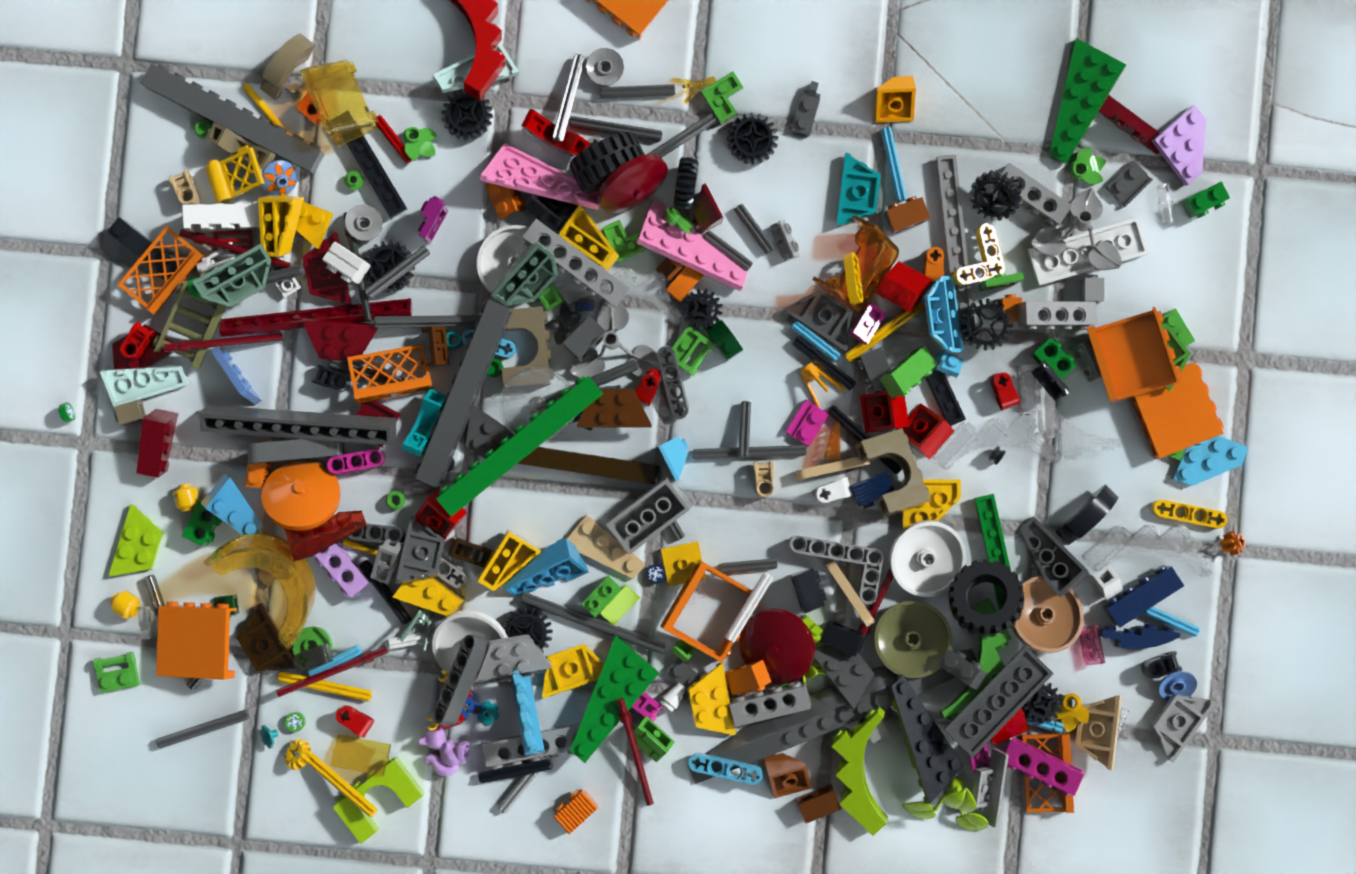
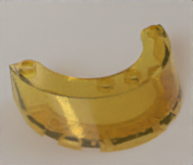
[203,533,316,649]

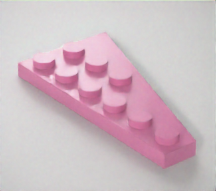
[479,143,601,210]
[636,197,747,291]

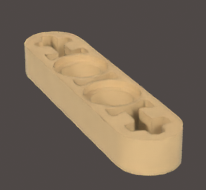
[795,457,870,480]
[825,559,875,627]

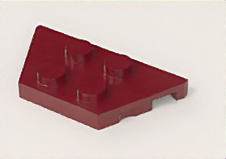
[302,232,352,305]
[303,319,378,361]
[112,324,175,370]

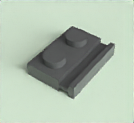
[1106,160,1153,207]

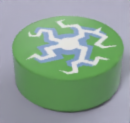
[285,712,306,732]

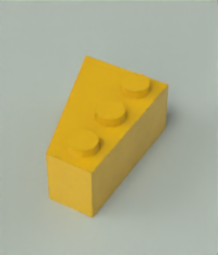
[258,195,304,257]
[558,204,619,271]
[477,529,541,591]
[393,577,465,616]

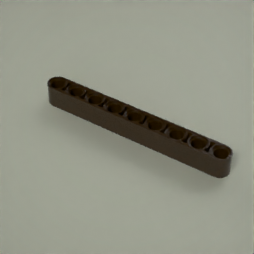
[489,440,660,484]

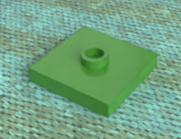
[978,272,1024,291]

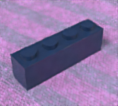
[1103,565,1185,628]

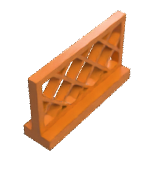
[117,226,205,315]
[347,344,432,404]
[1022,732,1074,813]

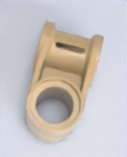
[169,169,200,205]
[753,460,774,498]

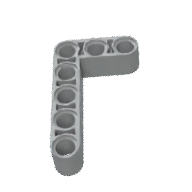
[789,535,883,604]

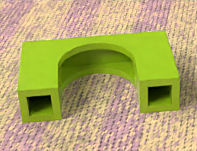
[333,757,425,844]

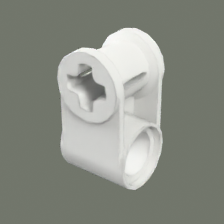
[814,477,853,503]

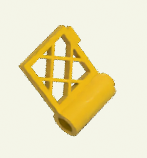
[204,145,265,204]

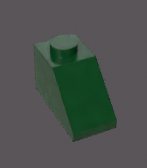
[706,319,743,362]

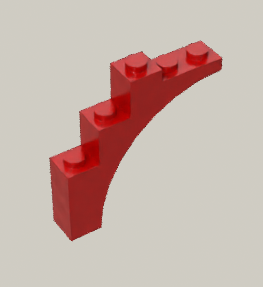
[448,0,505,100]

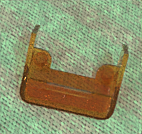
[812,215,899,312]

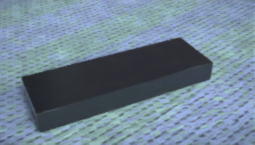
[925,370,966,426]

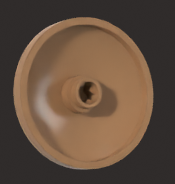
[1012,576,1084,654]

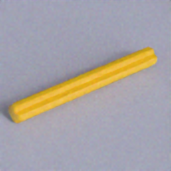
[844,301,925,362]
[278,671,372,701]
[307,752,378,817]

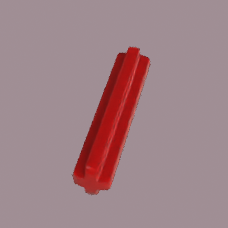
[373,115,413,164]

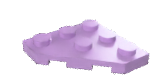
[1152,105,1206,186]

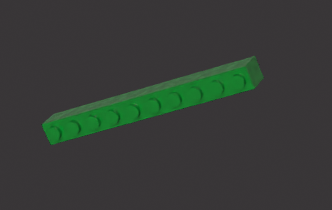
[436,375,604,517]

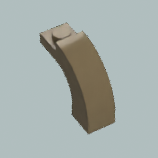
[260,33,315,100]
[205,122,276,170]

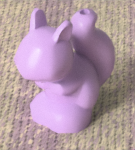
[418,728,470,776]

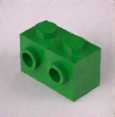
[1181,181,1230,219]

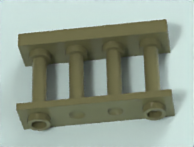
[153,280,227,369]

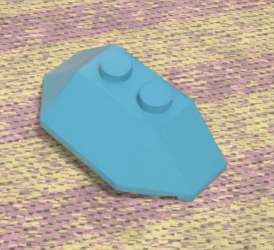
[924,276,964,353]

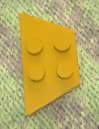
[542,643,604,698]
[687,662,736,735]

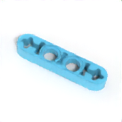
[688,753,763,785]

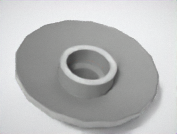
[586,48,624,86]
[345,204,383,241]

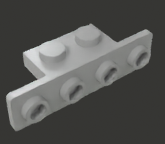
[972,748,1009,828]

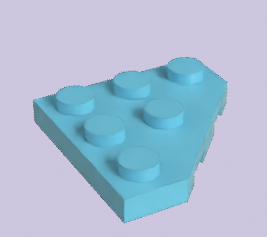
[1172,436,1248,486]

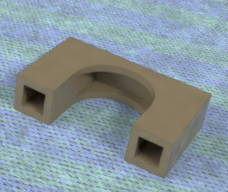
[502,306,554,388]
[855,428,931,518]

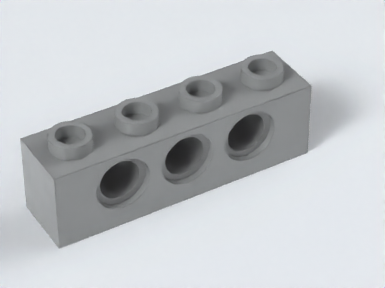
[993,163,1073,227]
[1017,301,1097,330]
[729,681,811,727]

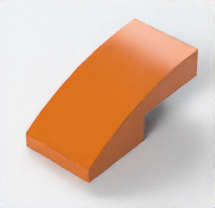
[665,266,705,303]

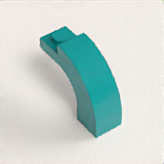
[401,388,446,457]

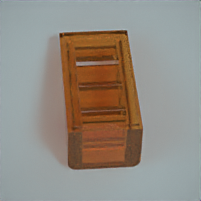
[823,422,840,461]

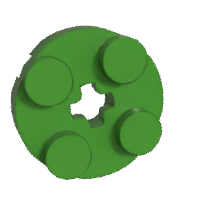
[293,626,333,665]

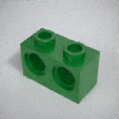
[1030,337,1076,380]
[182,501,222,546]

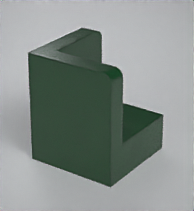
[214,594,239,615]

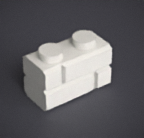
[323,241,370,284]

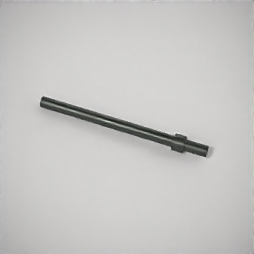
[343,212,372,322]

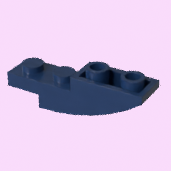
[1097,624,1181,649]

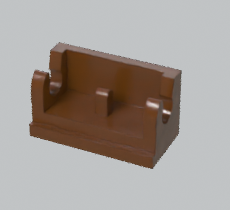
[421,326,450,367]
[796,784,842,824]

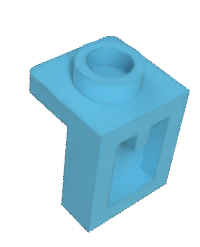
[935,349,964,378]

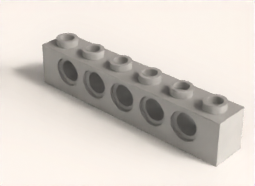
[522,219,630,309]
[482,723,581,769]

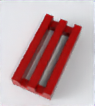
[212,230,253,251]

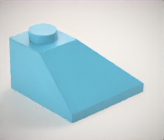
[658,437,689,481]

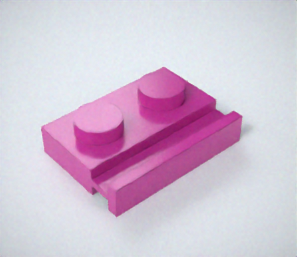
[785,400,829,447]

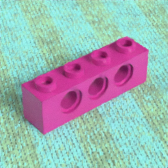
[1006,737,1086,796]

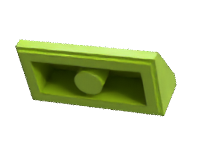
[600,584,640,625]

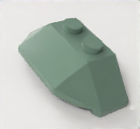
[491,242,558,306]
[192,244,271,308]

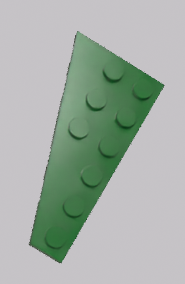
[1049,38,1126,165]
[570,635,660,763]

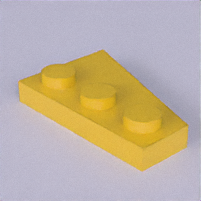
[281,193,334,249]

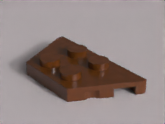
[577,389,652,428]

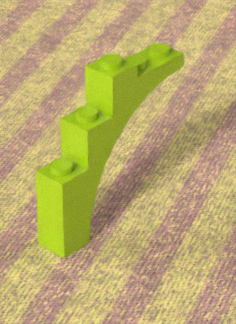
[832,707,888,836]

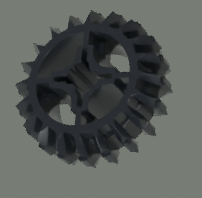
[441,89,493,140]
[727,113,778,165]
[673,157,699,209]
[969,170,1022,221]
[364,240,415,293]
[960,298,1013,351]
[502,606,553,653]

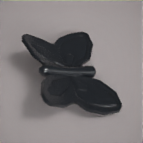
[545,303,582,345]

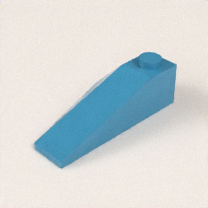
[504,538,589,596]

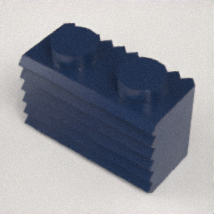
[850,471,895,509]

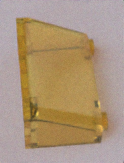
[300,59,379,147]

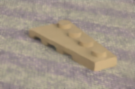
[567,515,645,579]

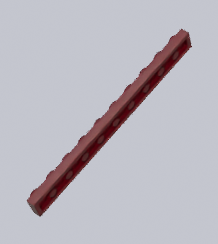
[219,298,412,337]

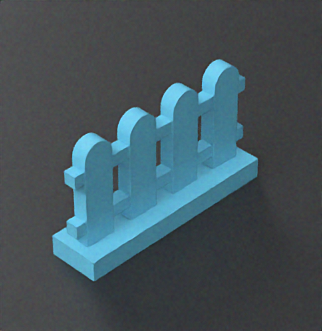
[511,670,545,756]

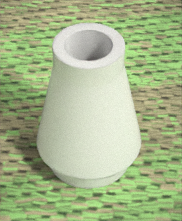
[660,683,687,712]

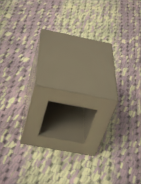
[114,400,146,426]

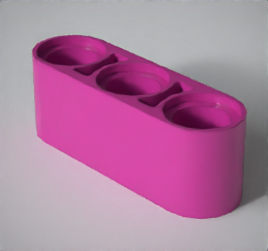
[327,449,386,474]

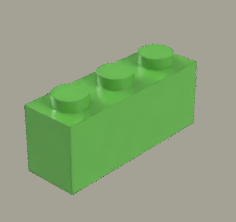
[880,345,937,398]

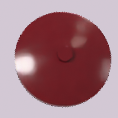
[597,154,668,213]
[739,608,815,684]

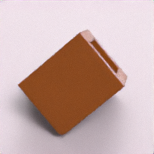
[656,257,685,283]

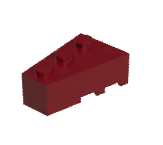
[136,409,179,478]

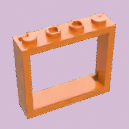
[660,559,759,662]

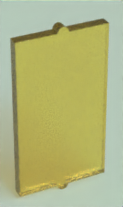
[330,734,391,777]

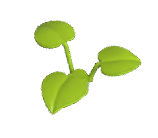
[902,778,988,831]

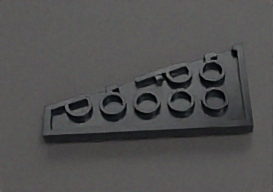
[887,675,964,804]

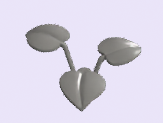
[1031,188,1122,270]
[570,303,660,378]

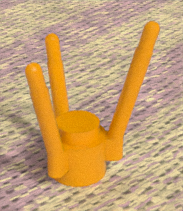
[800,362,846,407]

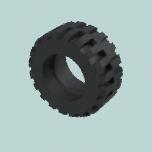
[569,131,645,194]
[949,559,1024,637]

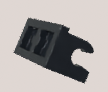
[820,621,867,657]

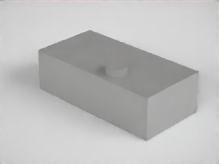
[606,474,692,555]

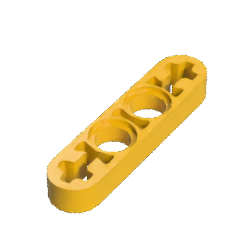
[1151,500,1227,528]

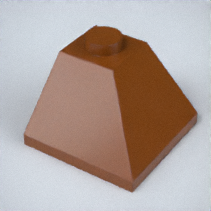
[764,753,811,798]

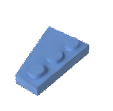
[211,347,262,405]

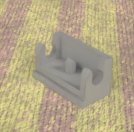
[370,539,404,584]

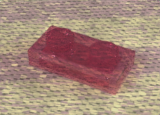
[1079,625,1105,665]

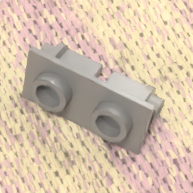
[770,220,800,261]
[1072,341,1101,382]

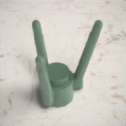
[400,607,434,652]

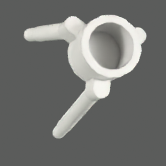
[197,242,234,276]

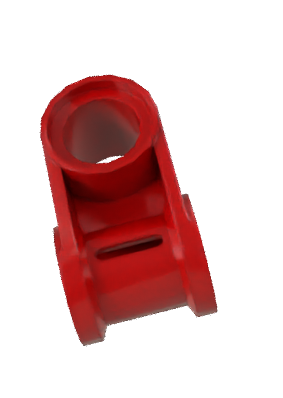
[120,322,155,360]
[635,368,662,407]
[990,372,1020,410]
[336,705,375,738]

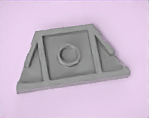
[477,634,552,681]
[1151,694,1216,763]

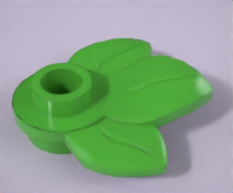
[403,127,437,161]
[1069,147,1106,185]
[663,207,694,235]

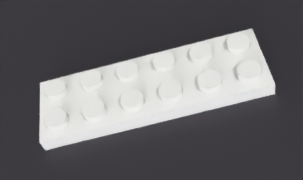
[1027,217,1149,286]

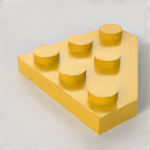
[902,479,961,531]

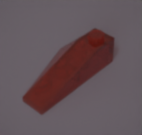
[284,510,367,561]

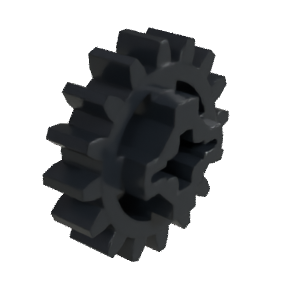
[682,289,723,330]
[1022,683,1063,724]

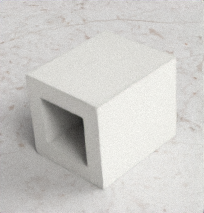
[1093,565,1123,600]

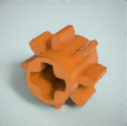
[1220,531,1245,556]

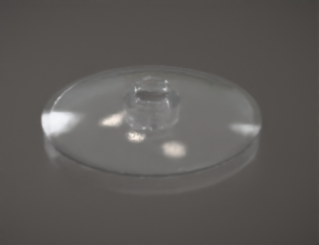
[499,367,574,442]

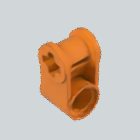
[923,247,944,284]

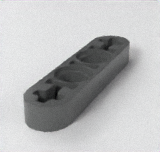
[657,345,689,419]

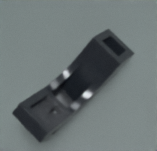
[1055,484,1119,546]

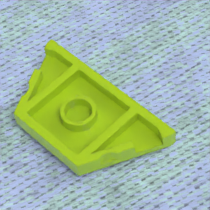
[109,504,164,576]

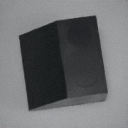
[522,195,579,233]
[790,568,827,614]

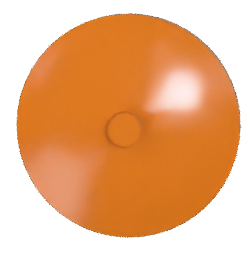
[261,461,341,531]

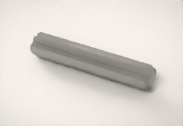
[498,772,539,813]

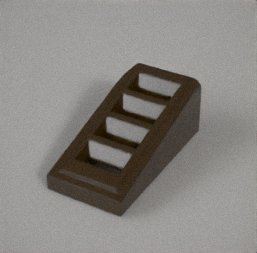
[448,536,492,567]

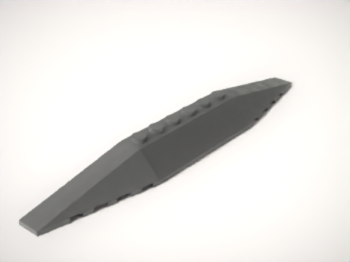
[688,649,977,784]

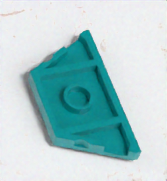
[836,152,881,226]

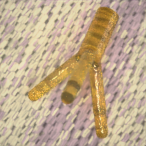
[671,76,716,104]

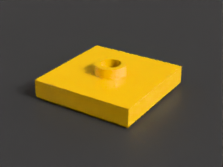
[661,541,706,587]

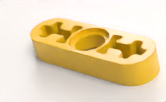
[843,252,863,305]

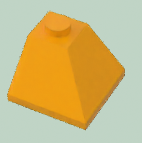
[875,76,916,123]

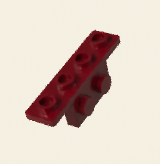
[1099,95,1160,155]

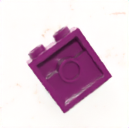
[418,196,448,244]

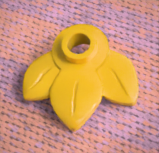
[1051,693,1089,732]

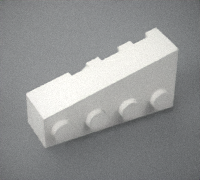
[183,201,260,233]

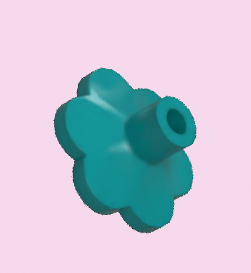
[477,701,500,725]
[260,725,278,749]

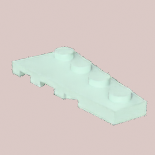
[433,42,519,93]
[100,366,189,408]

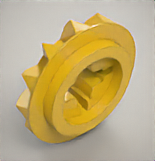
[283,739,311,770]

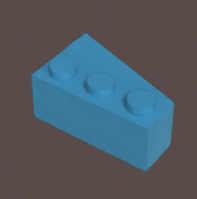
[201,473,263,541]

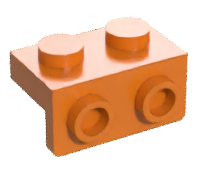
[485,183,525,220]

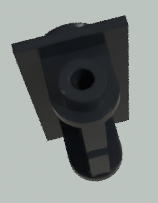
[1031,360,1069,402]

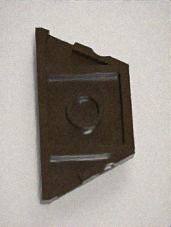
[237,603,300,671]

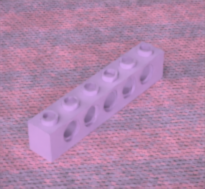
[290,524,371,598]

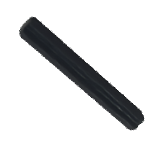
[792,337,856,390]
[359,560,412,625]
[478,759,553,783]

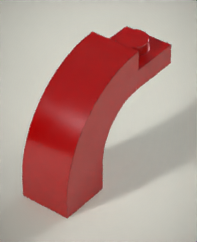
[521,109,590,157]

